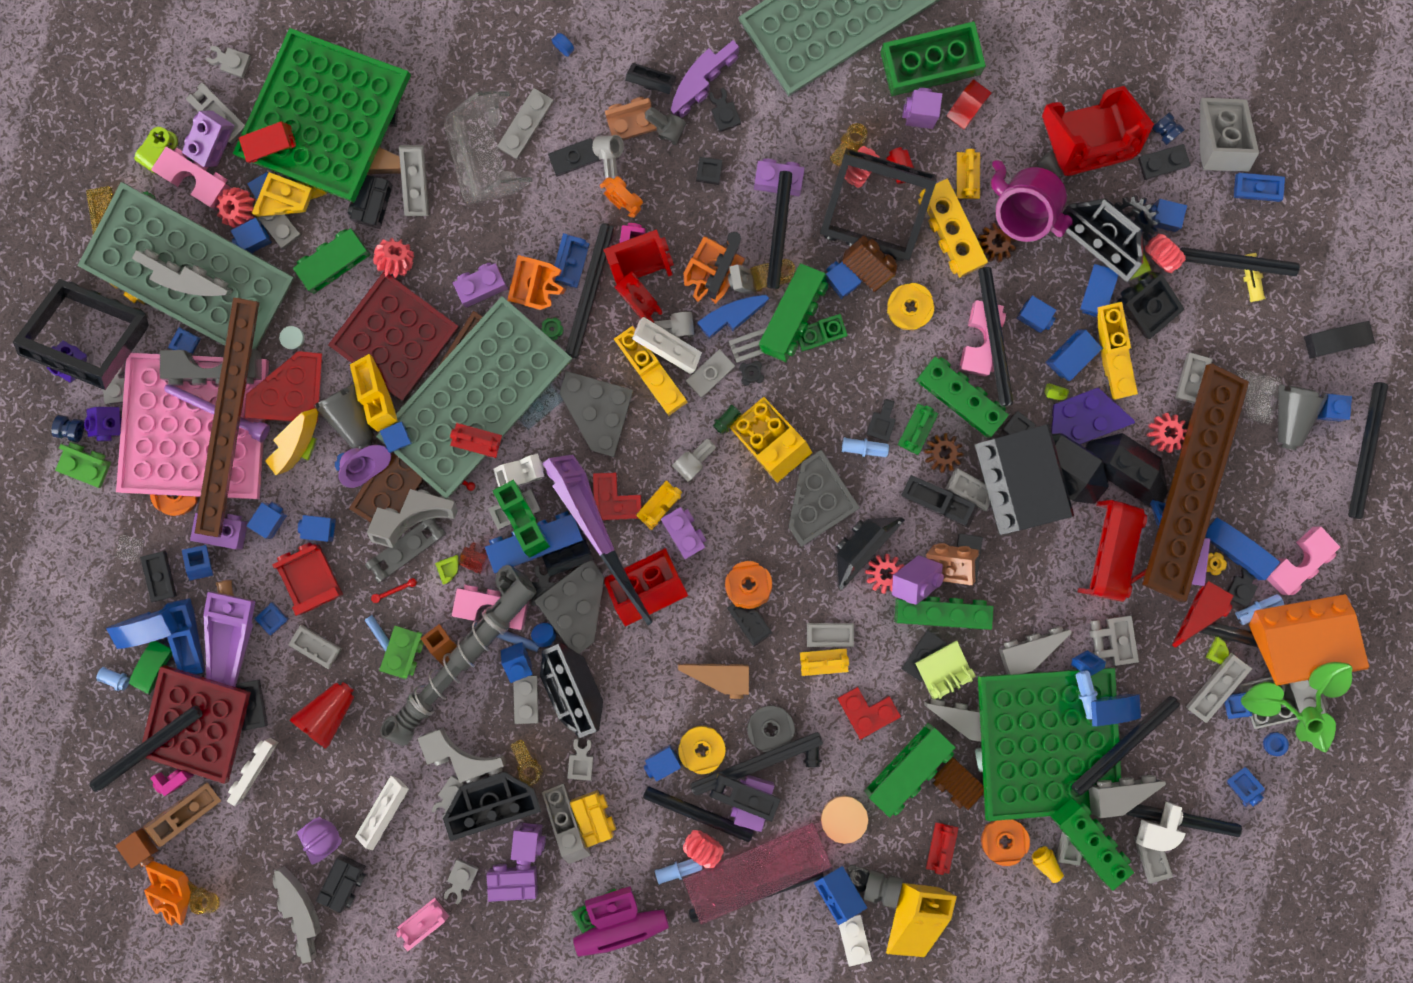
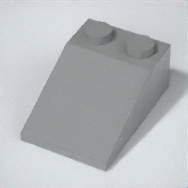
[1200,98,1259,172]

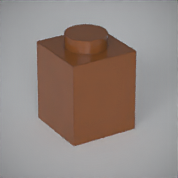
[420,624,458,666]
[115,828,159,869]

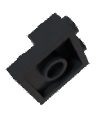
[1117,271,1185,339]

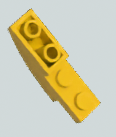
[1098,302,1138,399]
[614,326,688,416]

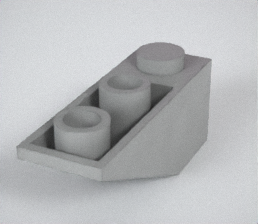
[999,626,1071,674]
[924,698,981,742]
[1089,775,1166,818]
[542,784,591,864]

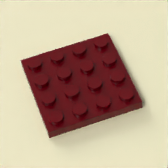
[328,271,460,401]
[142,665,251,784]

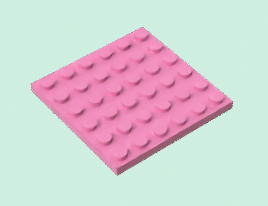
[116,353,269,500]

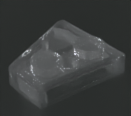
[1235,369,1282,425]

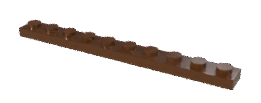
[194,297,260,537]

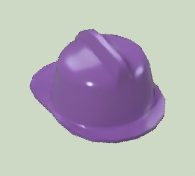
[339,445,391,488]
[297,817,342,865]

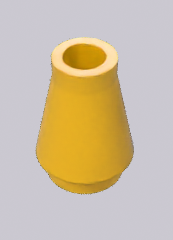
[1031,846,1064,883]

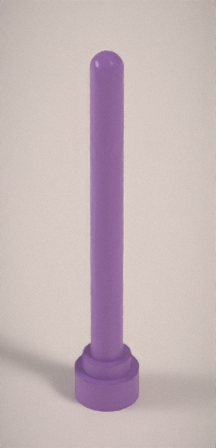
[164,384,270,442]

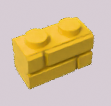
[570,790,616,848]

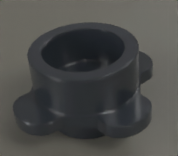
[739,361,764,386]
[848,865,870,892]

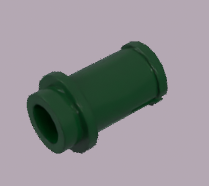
[713,405,742,435]

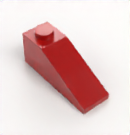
[1172,581,1234,648]

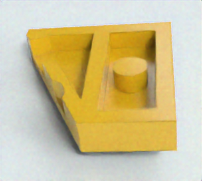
[252,172,314,217]

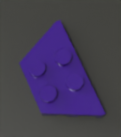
[1051,388,1135,444]

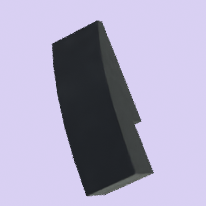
[1304,321,1375,359]
[901,475,978,528]

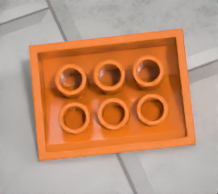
[1249,594,1369,686]

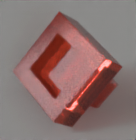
[459,542,487,574]

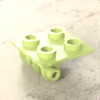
[915,641,976,700]

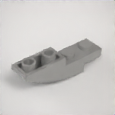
[132,248,233,296]
[273,866,321,964]

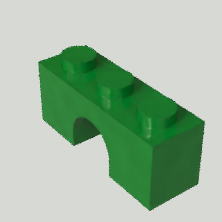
[492,479,550,558]

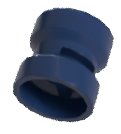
[1152,112,1185,145]
[51,415,85,443]

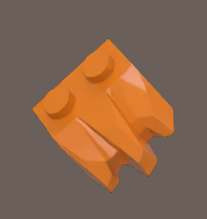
[683,236,746,304]
[507,255,566,310]
[144,860,191,926]

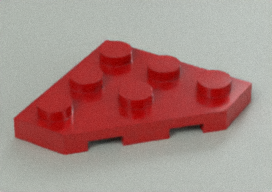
[244,351,322,424]

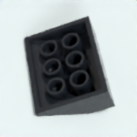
[975,424,1075,535]

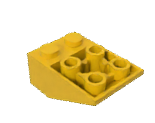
[730,397,812,483]
[886,883,957,957]

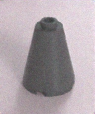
[314,384,373,449]
[1278,384,1328,450]

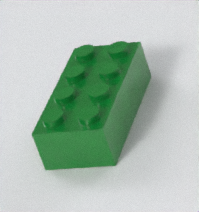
[880,21,986,97]
[864,723,956,818]

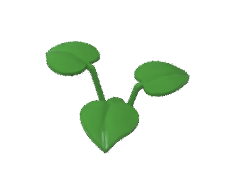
[1241,662,1352,753]

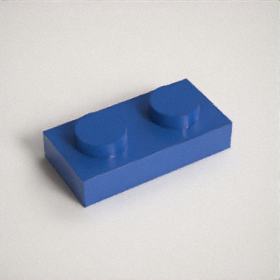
[1234,173,1285,202]

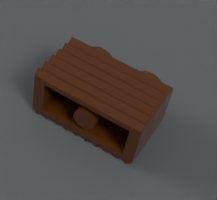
[842,235,897,292]
[933,757,984,810]

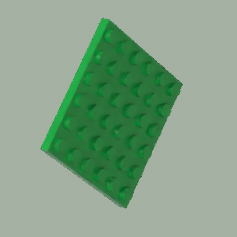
[232,28,411,203]
[978,668,1121,821]

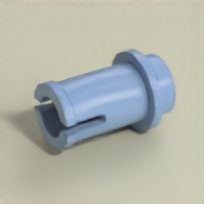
[96,667,130,691]

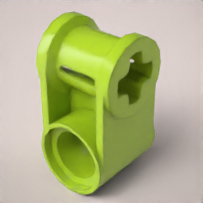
[134,127,178,174]

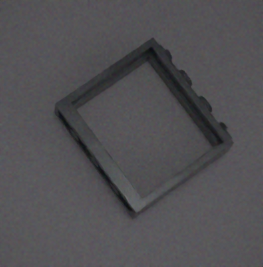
[820,148,937,261]
[13,279,149,390]

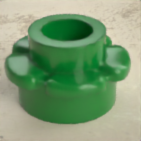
[540,318,564,341]

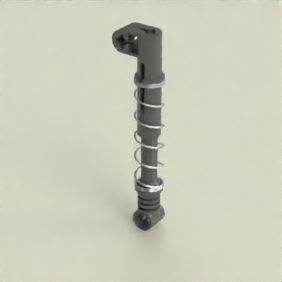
[380,565,537,746]

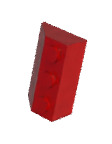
[604,548,688,627]

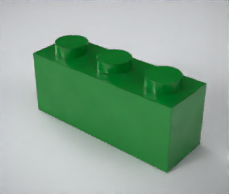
[293,228,371,294]

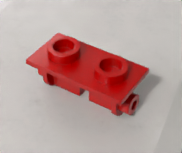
[450,423,502,458]
[926,822,959,875]

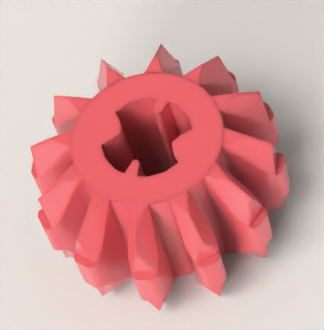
[844,146,880,188]
[215,187,256,228]
[1145,234,1186,273]
[373,238,414,279]
[1147,413,1187,453]
[865,554,904,594]
[683,830,724,868]

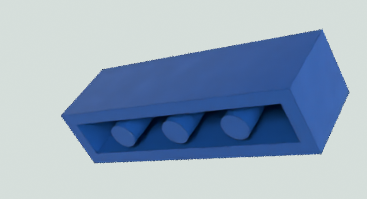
[485,511,584,573]

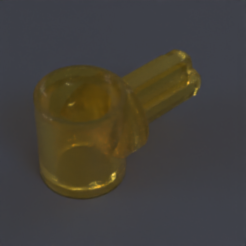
[830,123,868,166]
[511,740,542,786]
[188,880,220,915]

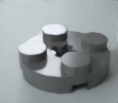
[747,705,795,752]

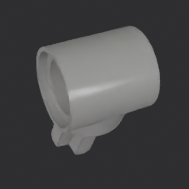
[593,135,624,179]
[654,312,695,338]
[672,439,716,483]

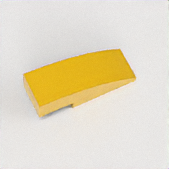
[350,354,398,432]
[265,408,318,476]

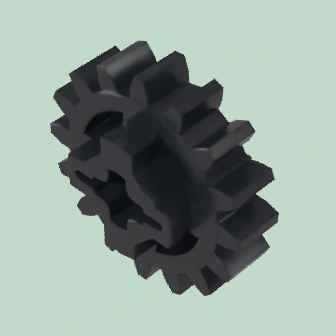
[1114,195,1160,245]

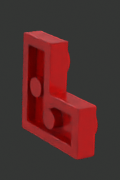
[593,473,642,520]
[837,687,901,740]

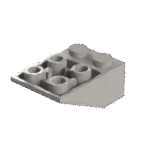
[1239,674,1328,729]

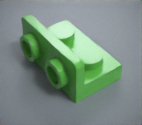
[55,442,111,488]
[379,626,424,680]

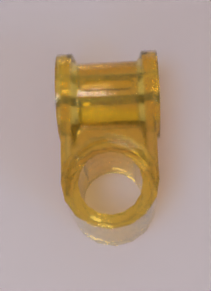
[750,259,796,292]

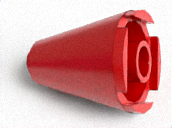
[290,682,354,749]

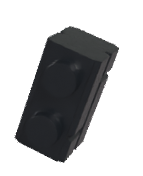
[348,175,393,229]
[316,854,367,913]

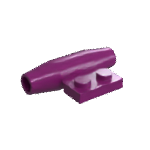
[573,886,669,957]

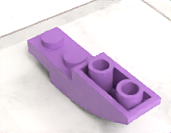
[671,40,739,118]

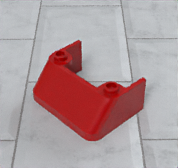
[1077,500,1147,602]

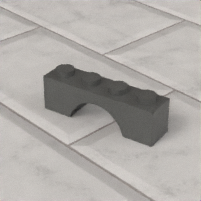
[160,349,262,386]

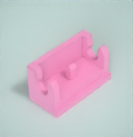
[396,898,449,952]

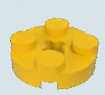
[887,283,934,330]
[678,726,725,774]

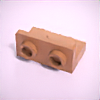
[605,97,657,140]
[926,543,979,586]

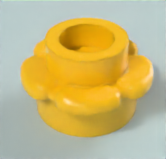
[1206,552,1227,575]

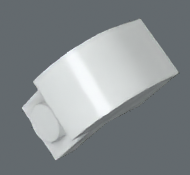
[493,454,544,487]
[1136,802,1186,851]

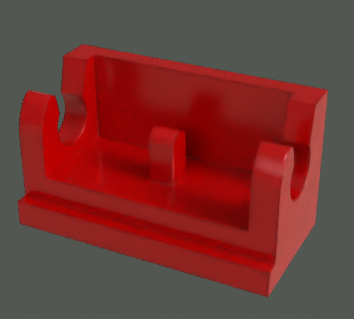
[239,122,296,163]
[614,271,662,323]

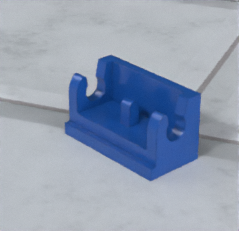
[554,233,590,288]
[1080,264,1118,318]
[1045,330,1103,381]
[814,866,867,925]

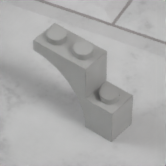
[367,489,458,548]
[418,727,507,784]

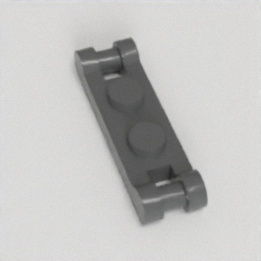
[365,518,446,584]

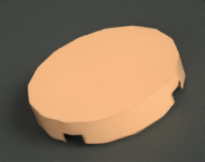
[821,795,868,844]

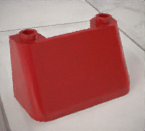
[1042,86,1154,176]

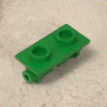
[898,404,939,455]

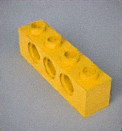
[918,178,988,278]

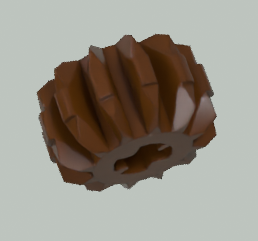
[977,223,1017,263]
[923,433,964,473]

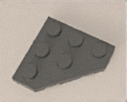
[560,371,633,457]
[788,450,860,547]
[533,560,604,654]

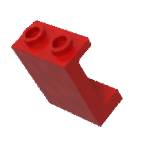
[603,229,674,285]
[272,542,343,616]

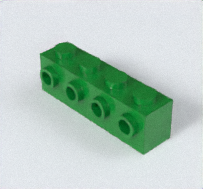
[759,263,828,363]
[915,356,1009,438]
[894,596,993,630]
[1050,798,1134,891]

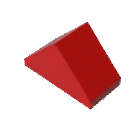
[946,79,992,130]

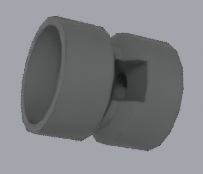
[864,870,903,909]

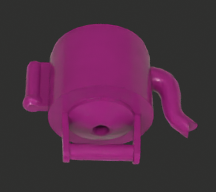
[991,160,1072,242]

